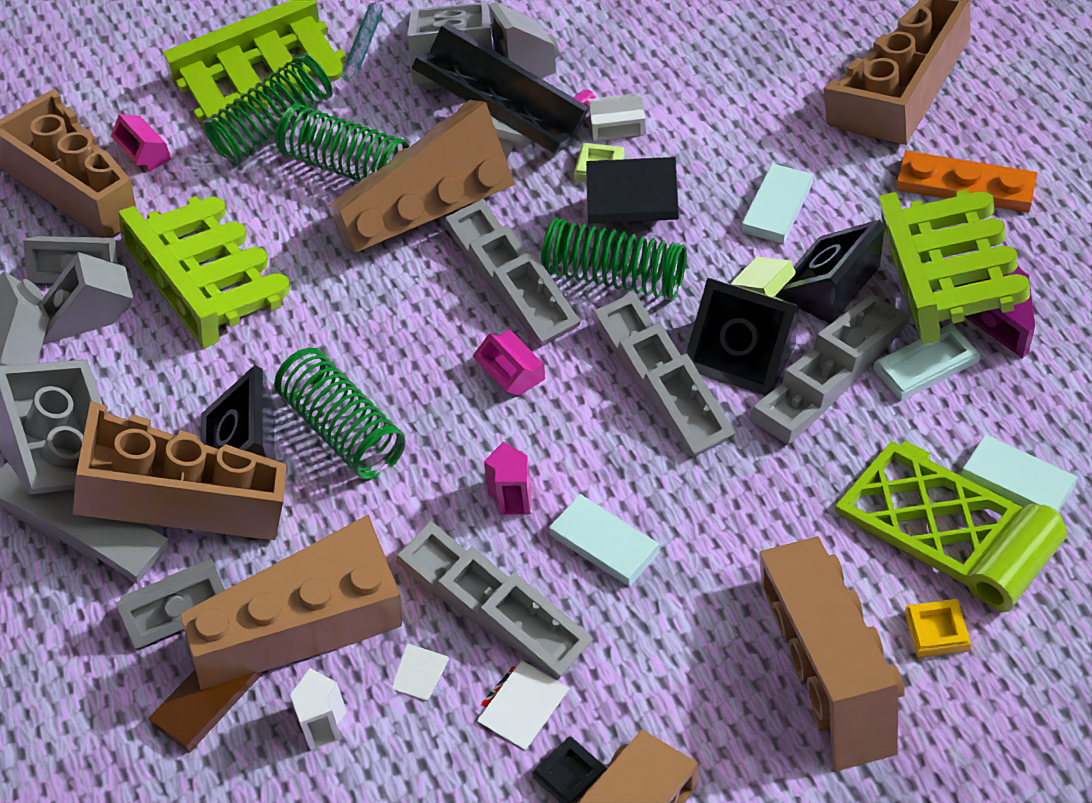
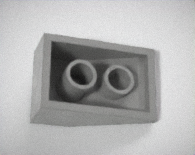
[407,2,494,89]
[0,359,102,494]

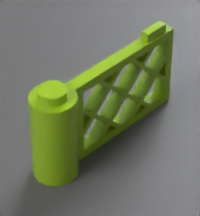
[835,440,1068,612]

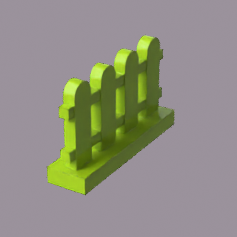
[163,0,346,127]
[878,190,1030,344]
[118,196,290,350]

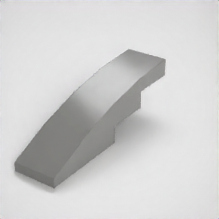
[445,199,581,346]
[592,292,736,457]
[750,294,910,445]
[0,462,168,584]
[396,521,593,679]

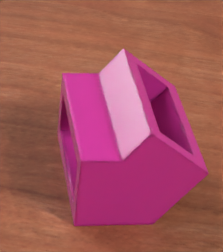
[110,114,171,172]
[472,329,546,396]
[484,441,532,515]

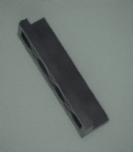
[411,23,590,154]

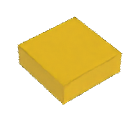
[905,599,971,658]

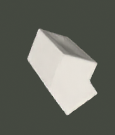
[588,93,646,141]
[290,668,347,751]

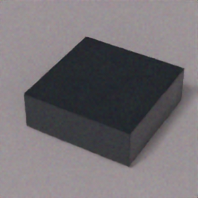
[532,736,608,803]

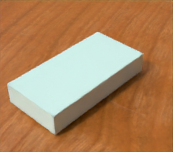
[742,163,813,244]
[873,323,980,402]
[962,434,1078,512]
[549,494,660,587]

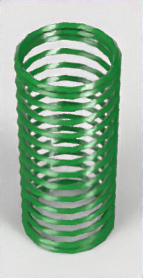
[203,53,333,165]
[275,103,410,181]
[541,218,687,302]
[274,347,406,479]

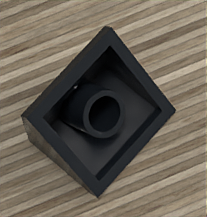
[586,157,679,224]
[775,219,885,324]
[686,278,799,396]
[201,365,275,460]

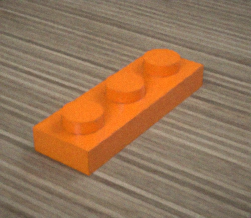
[896,150,1038,213]

